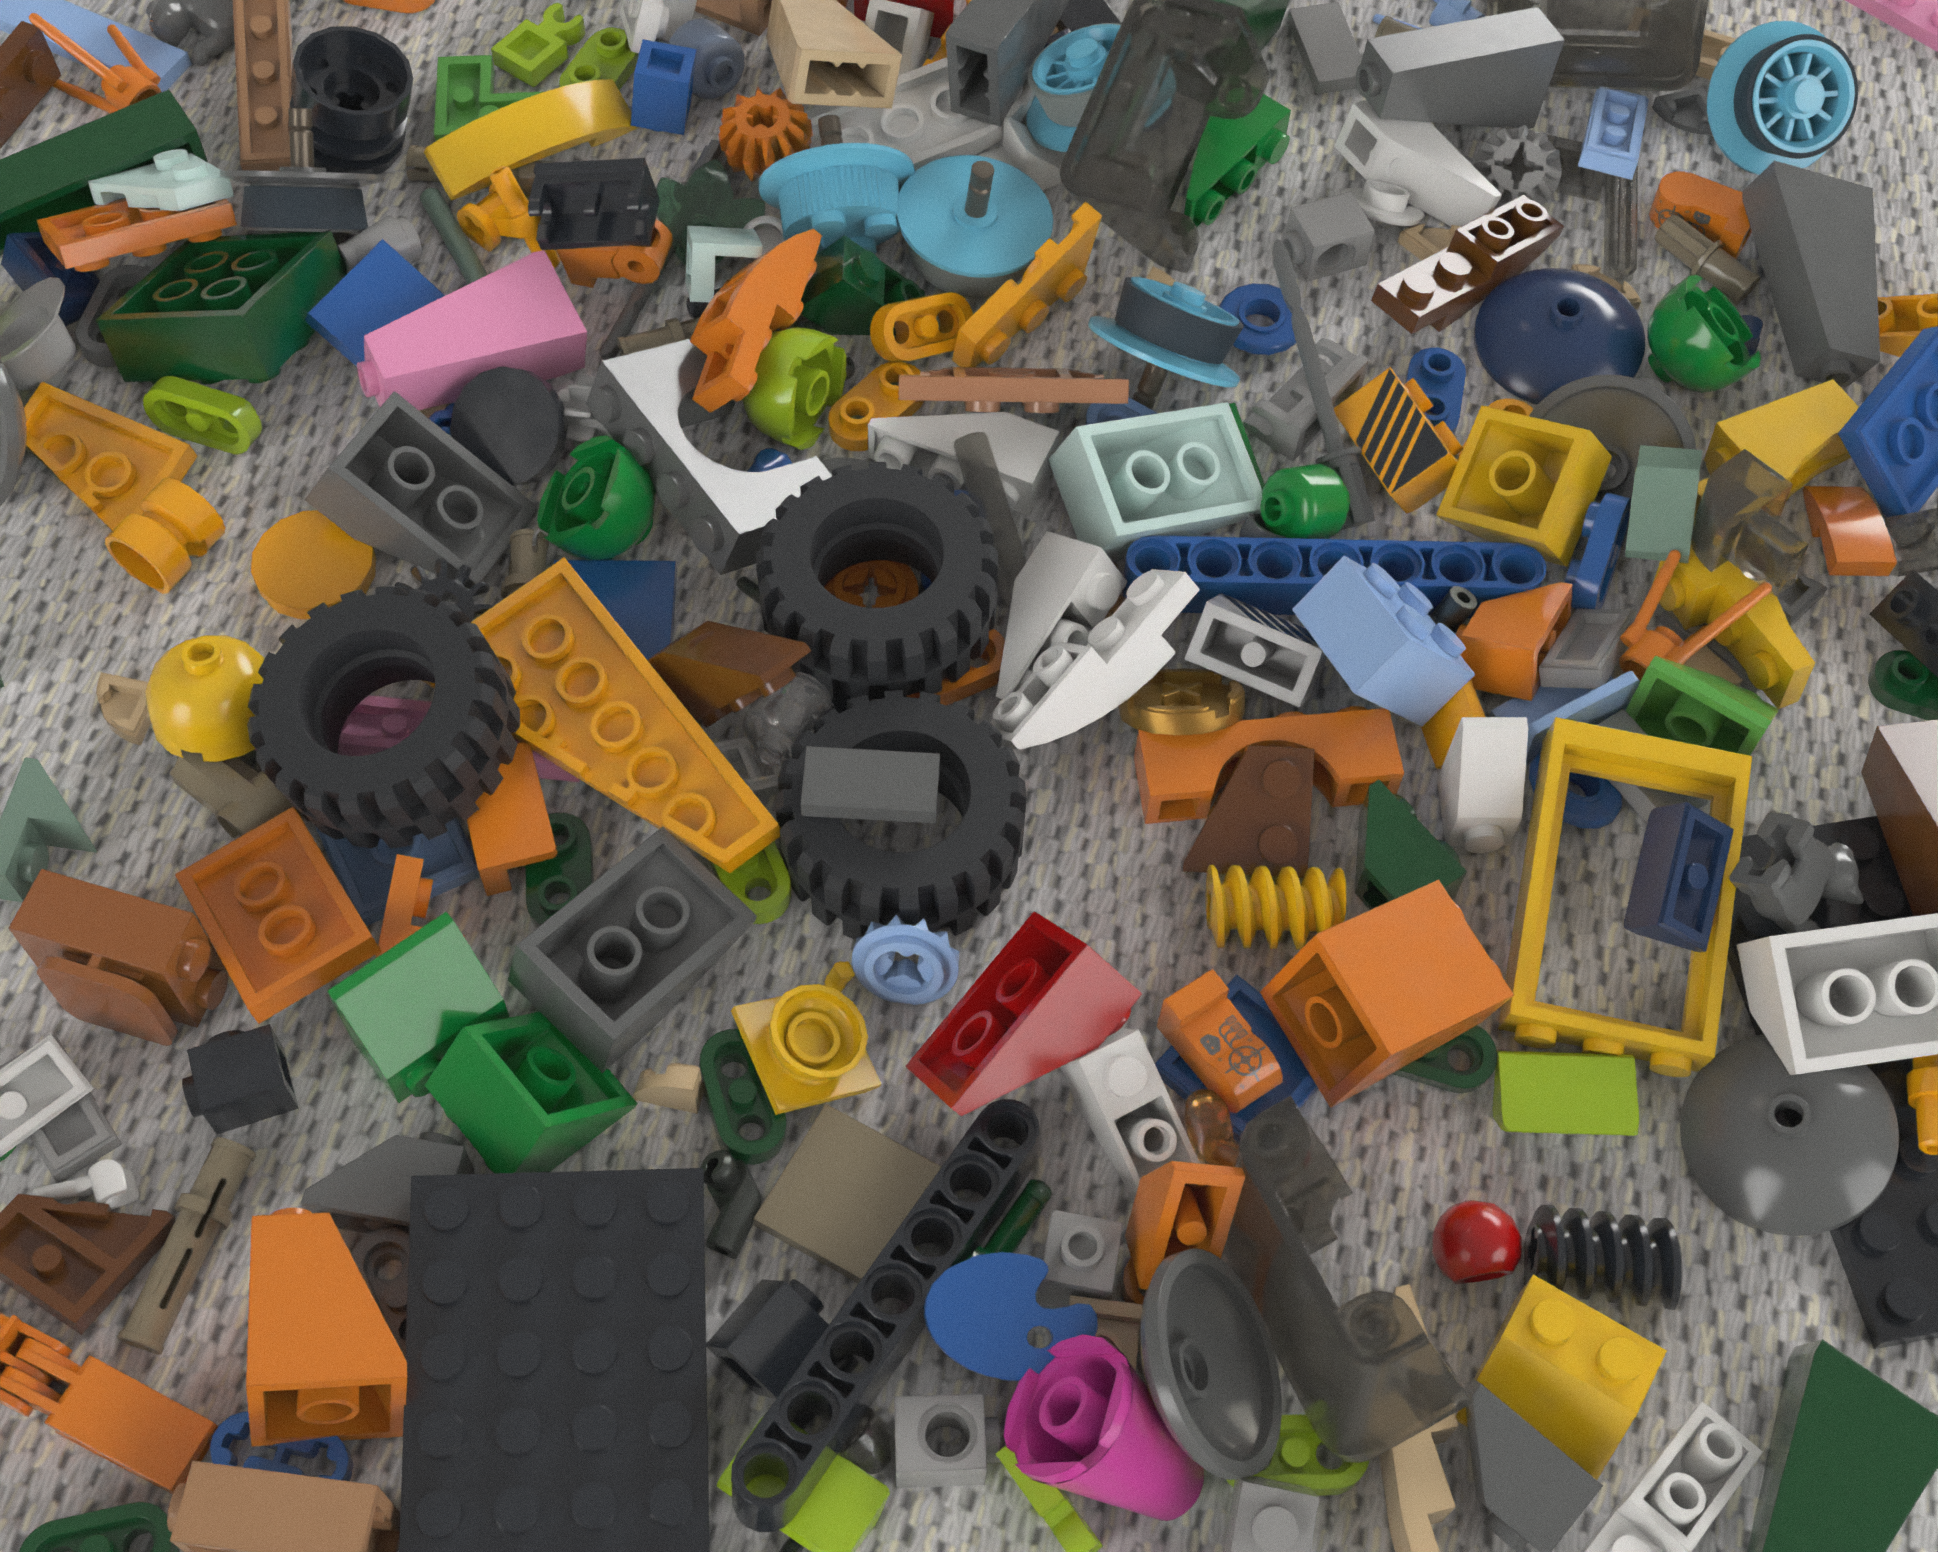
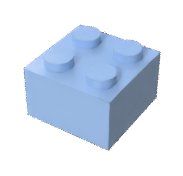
[1292,556,1476,726]

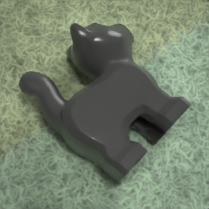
[146,0,235,66]
[1729,812,1864,934]

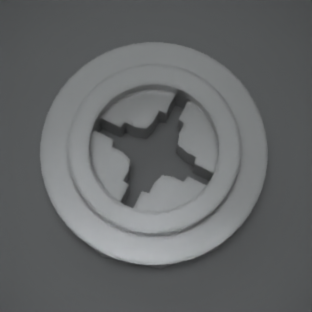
[1473,125,1562,207]

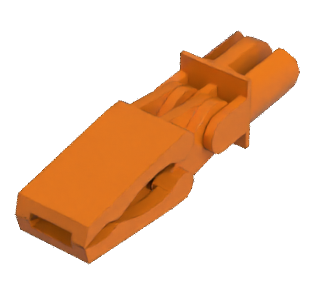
[0,1312,218,1494]

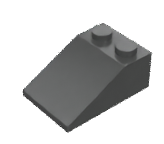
[305,391,538,588]
[508,827,757,1073]

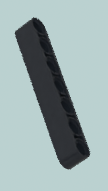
[731,1099,1040,1532]

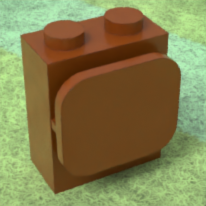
[8,869,228,1046]

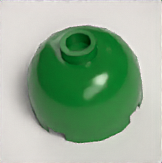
[1647,275,1761,393]
[537,435,656,560]

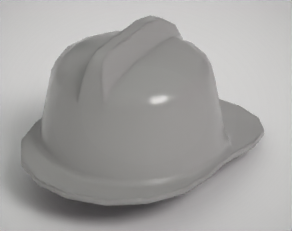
[0,277,76,392]

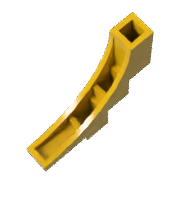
[1653,379,1859,709]

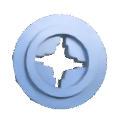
[852,915,959,1005]

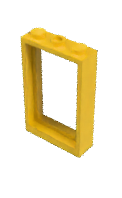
[1498,717,1752,1077]

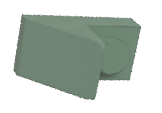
[1625,445,1703,563]
[0,757,97,902]

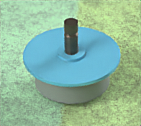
[1026,23,1174,159]
[897,155,1053,297]

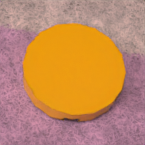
[251,510,376,620]

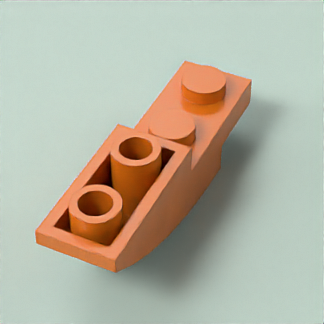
[690,229,822,413]

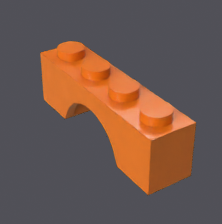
[1134,706,1404,824]

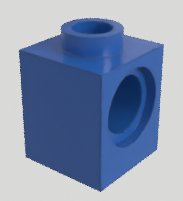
[631,39,697,135]

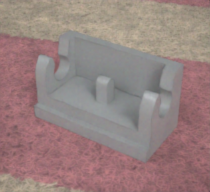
[1243,338,1369,461]

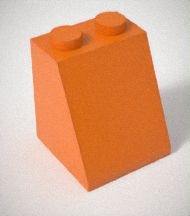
[1260,880,1514,1108]
[246,1208,407,1447]

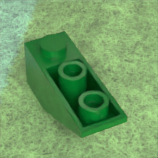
[1181,79,1291,236]

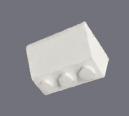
[1737,913,1938,1075]

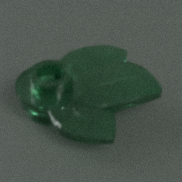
[656,159,765,266]

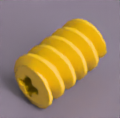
[1205,865,1347,950]

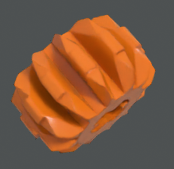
[718,87,813,182]

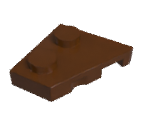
[1181,745,1315,878]
[0,1194,176,1335]

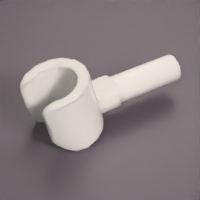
[33,1159,139,1210]

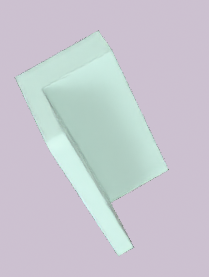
[685,226,763,303]

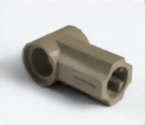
[170,750,300,838]

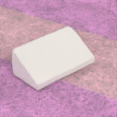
[0,1034,94,1157]

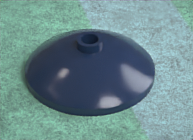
[1474,268,1646,405]

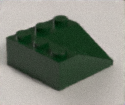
[96,231,347,385]

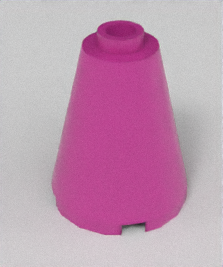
[1004,1334,1204,1521]

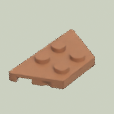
[899,367,1129,413]

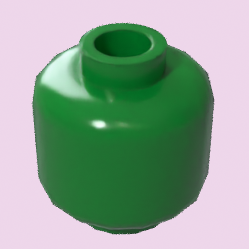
[1260,464,1350,539]

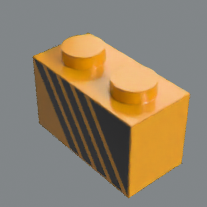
[1334,367,1463,514]

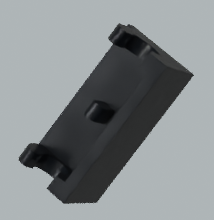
[528,158,660,250]

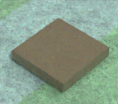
[753,1104,942,1283]

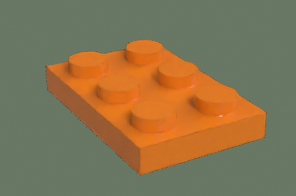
[37,198,237,272]
[175,806,381,1024]

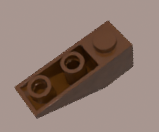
[647,620,811,728]

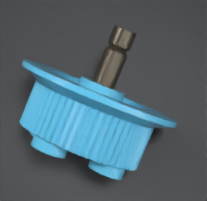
[758,115,915,254]

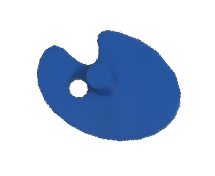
[924,1252,1098,1381]

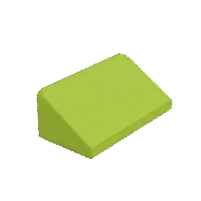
[1492,1051,1639,1136]
[716,1412,890,1552]

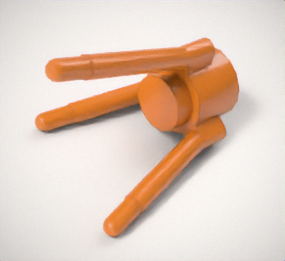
[29,13,161,113]
[1619,550,1772,683]

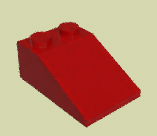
[905,911,1142,1116]

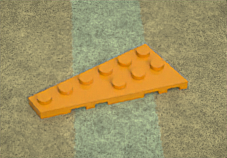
[421,557,781,873]

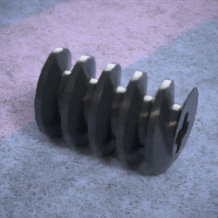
[1524,1205,1683,1310]

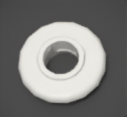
[1340,180,1425,226]

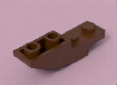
[1371,195,1564,334]

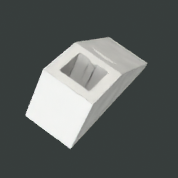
[1334,100,1502,227]
[868,412,1059,516]
[996,531,1127,701]
[1060,1028,1200,1199]

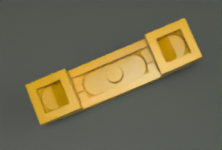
[424,79,638,201]

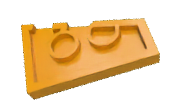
[952,201,1102,367]
[24,382,198,531]

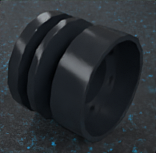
[288,26,414,175]

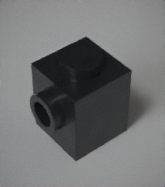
[182,1024,299,1134]

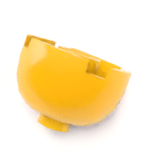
[145,635,265,762]

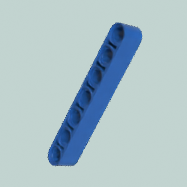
[1122,536,1547,619]

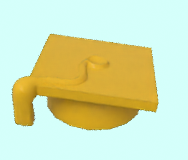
[731,961,882,1115]

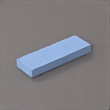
[1578,85,1649,180]

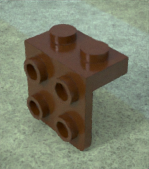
[0,21,61,149]

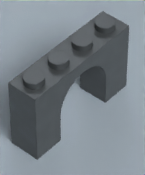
[586,339,832,575]

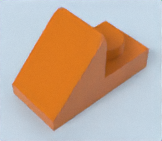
[375,854,464,959]

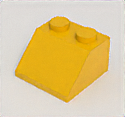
[1436,405,1612,567]
[1455,1275,1667,1480]

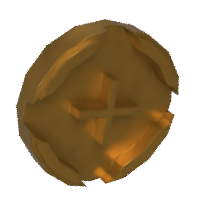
[1119,668,1245,735]

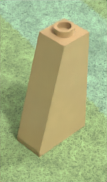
[766,0,902,109]

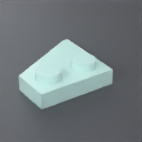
[88,149,234,211]

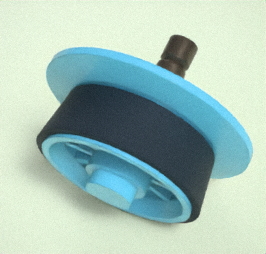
[1707,21,1858,175]
[1088,277,1244,410]

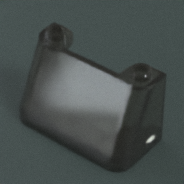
[1059,0,1271,274]
[1485,0,1709,91]
[1223,1096,1472,1463]

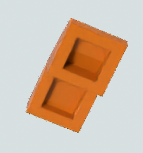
[1802,486,1897,576]

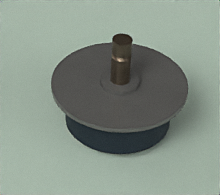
[220,108,384,233]

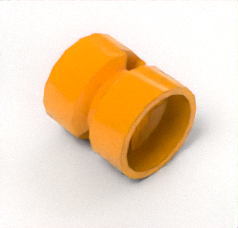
[105,477,226,594]

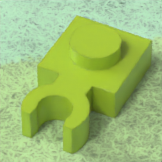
[491,2,586,88]
[995,1446,1103,1552]

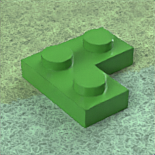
[434,55,542,141]

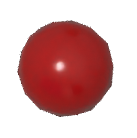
[1432,1200,1522,1284]

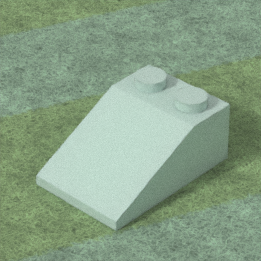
[1048,402,1262,562]

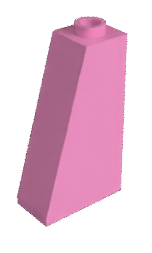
[357,250,587,410]

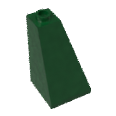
[1747,1339,1938,1552]

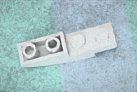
[990,569,1200,750]
[1581,1401,1763,1552]

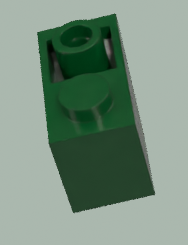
[801,235,925,336]
[1355,779,1467,910]

